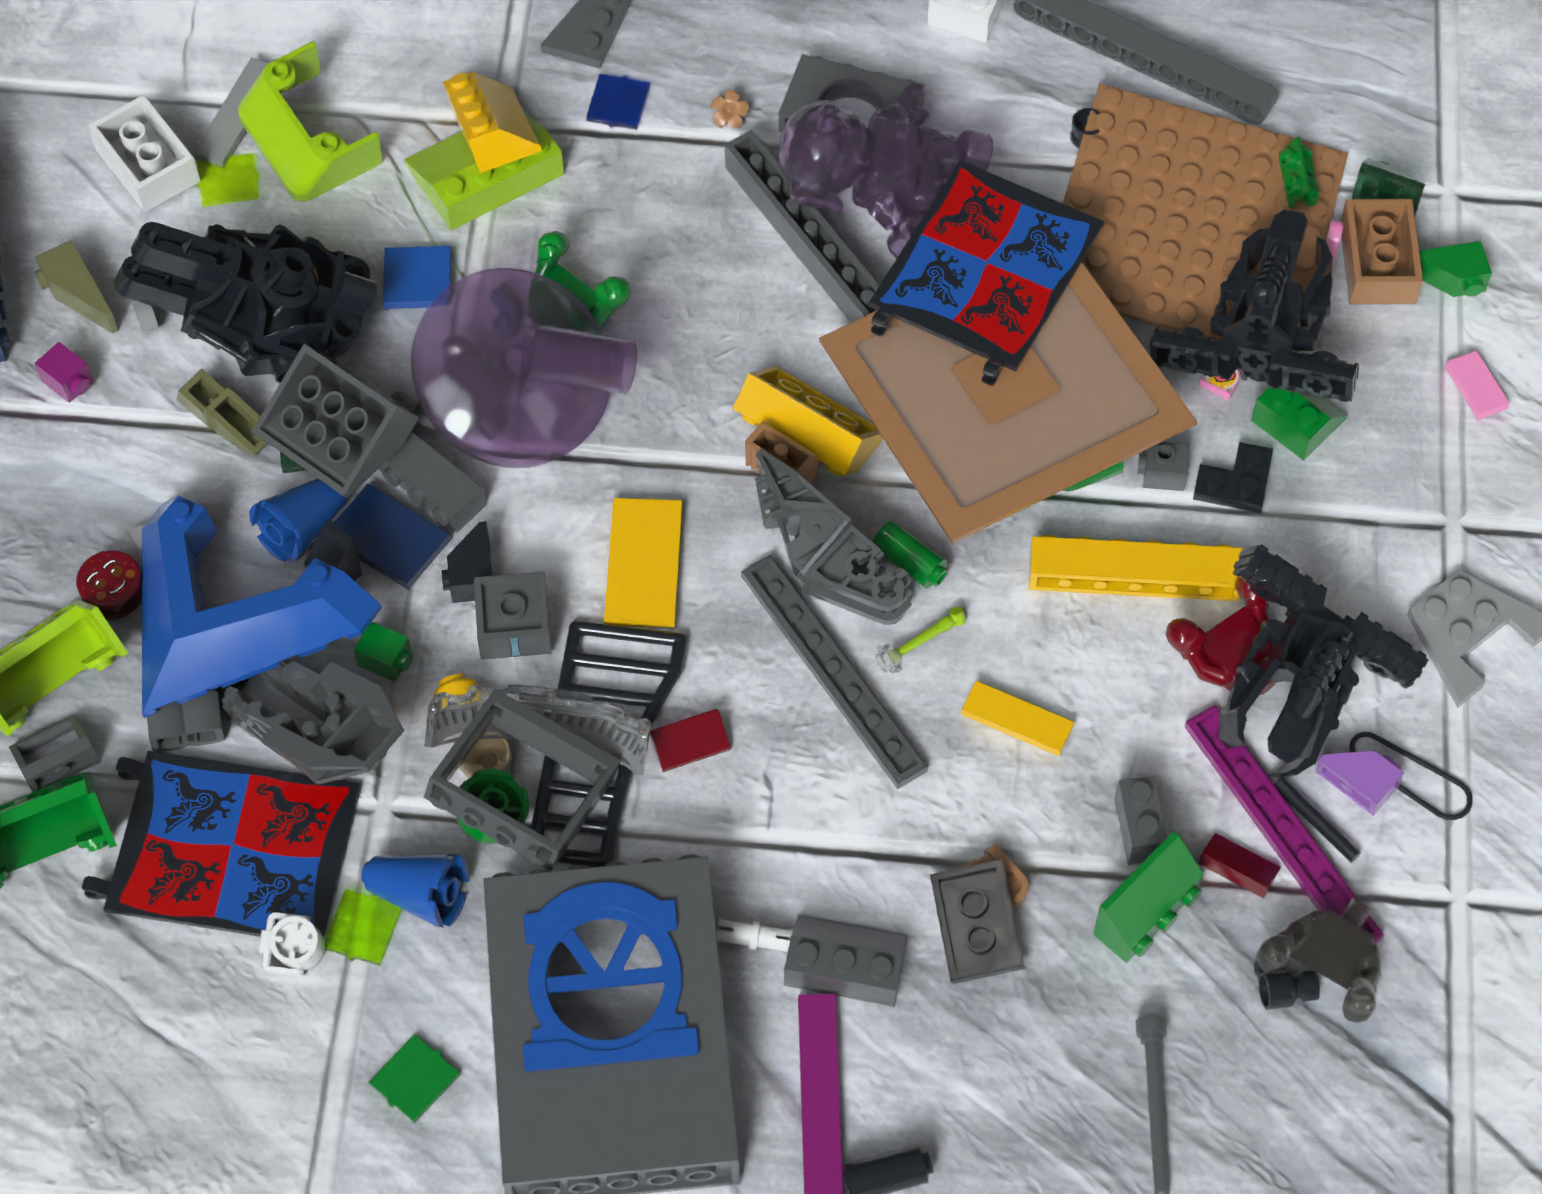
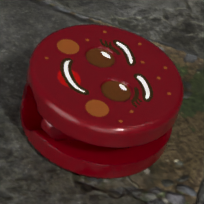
[76,550,142,619]

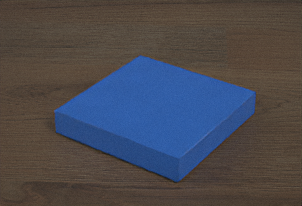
[383,246,451,309]

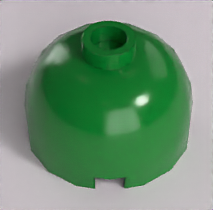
[456,769,530,844]

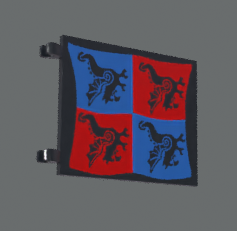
[869,160,1105,386]
[82,751,361,937]

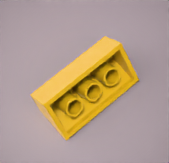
[443,71,542,173]
[732,366,883,476]

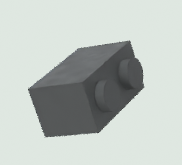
[1114,776,1167,865]

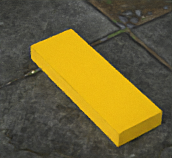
[961,681,1075,757]

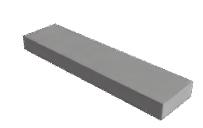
[193,57,268,169]

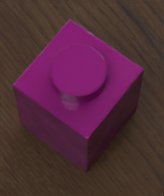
[34,342,94,403]

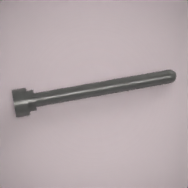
[1135,1016,1170,1194]

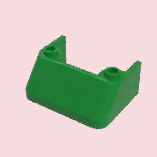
[0,772,117,888]

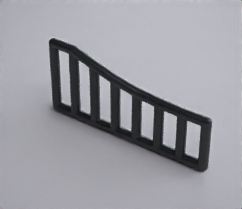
[530,621,688,867]

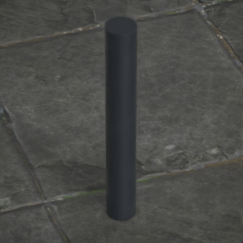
[1274,777,1361,863]

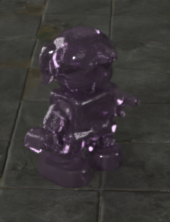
[779,84,993,259]

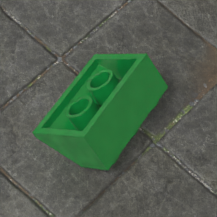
[1093,831,1203,963]

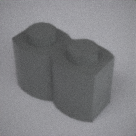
[147,690,225,751]

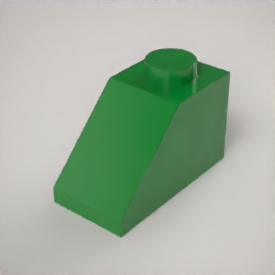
[1419,241,1492,297]

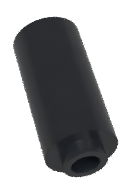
[843,1145,933,1194]

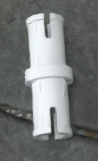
[716,918,793,953]

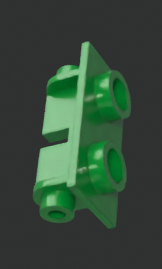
[1278,136,1320,209]

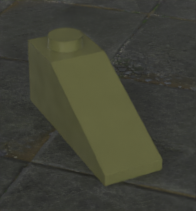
[34,240,118,333]

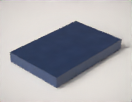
[333,483,451,590]

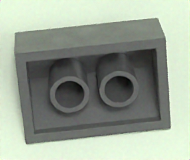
[784,915,908,1007]

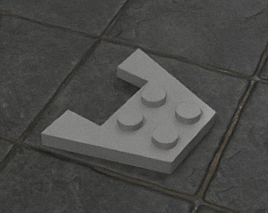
[1407,570,1542,708]

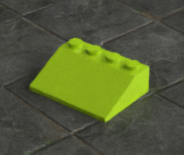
[403,112,564,231]

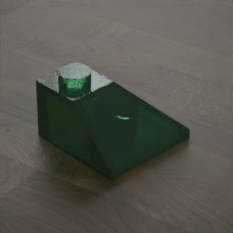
[1351,158,1425,217]

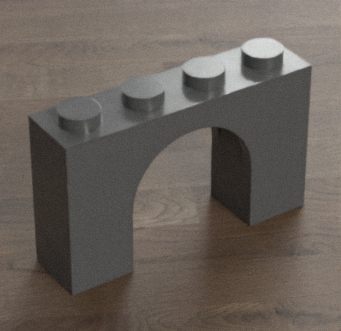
[779,54,925,164]

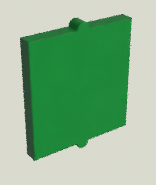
[369,1034,460,1124]

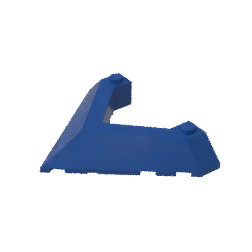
[142,495,382,718]

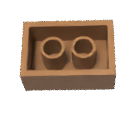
[1340,199,1423,305]

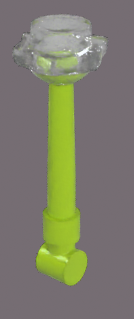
[875,606,966,673]

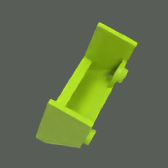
[238,41,382,202]
[0,600,129,737]

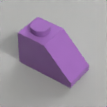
[1316,750,1404,816]

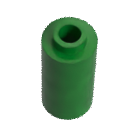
[872,520,948,589]

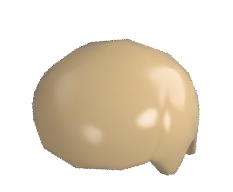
[454,731,512,778]

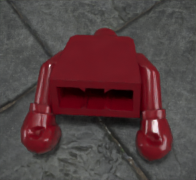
[1165,576,1275,695]

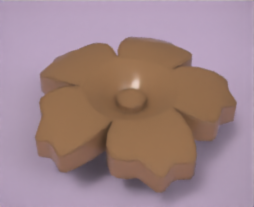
[710,90,750,129]

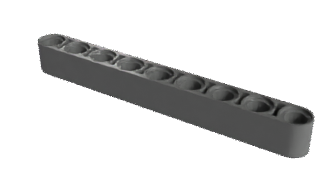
[1013,0,1279,124]

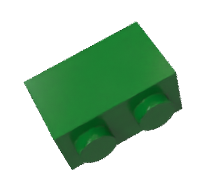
[1251,387,1348,461]

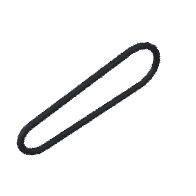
[1349,732,1473,820]

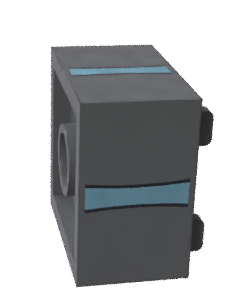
[474,571,552,660]

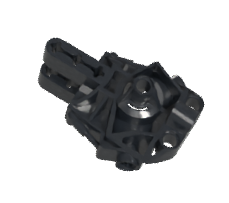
[114,222,377,383]

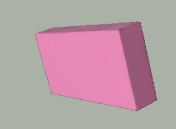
[1445,350,1510,420]

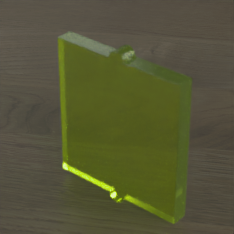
[196,153,260,207]
[325,889,403,966]

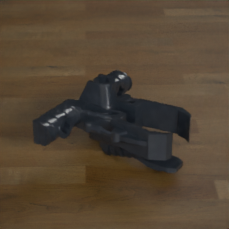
[1150,209,1359,402]
[1219,544,1428,778]

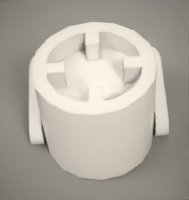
[259,913,325,977]

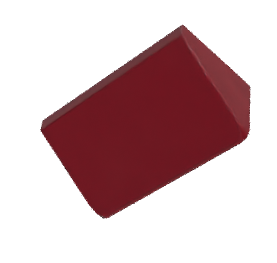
[650,709,731,772]
[1198,833,1281,898]

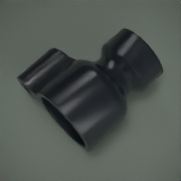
[1254,958,1320,1010]

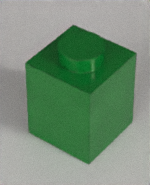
[354,622,413,682]

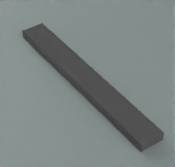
[741,555,928,789]

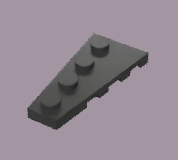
[540,0,632,69]

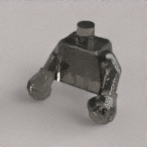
[1256,897,1381,1023]

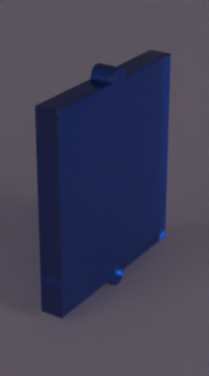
[586,74,650,130]

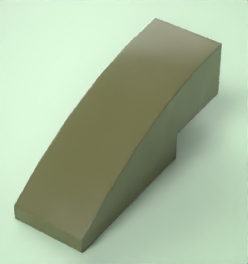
[176,369,269,457]

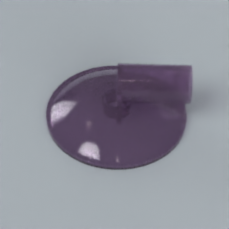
[411,268,637,468]

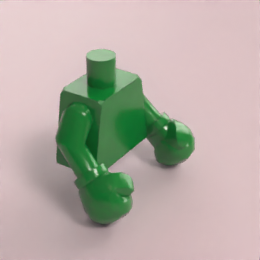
[525,231,632,345]

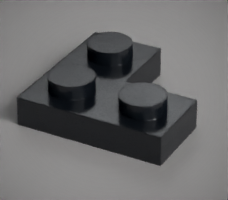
[1193,442,1273,513]

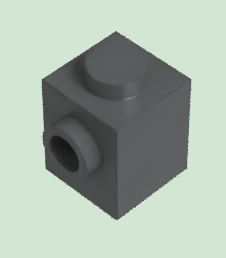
[1137,442,1189,491]

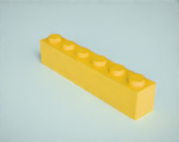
[1029,535,1243,601]

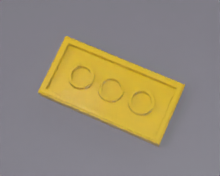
[604,498,683,628]

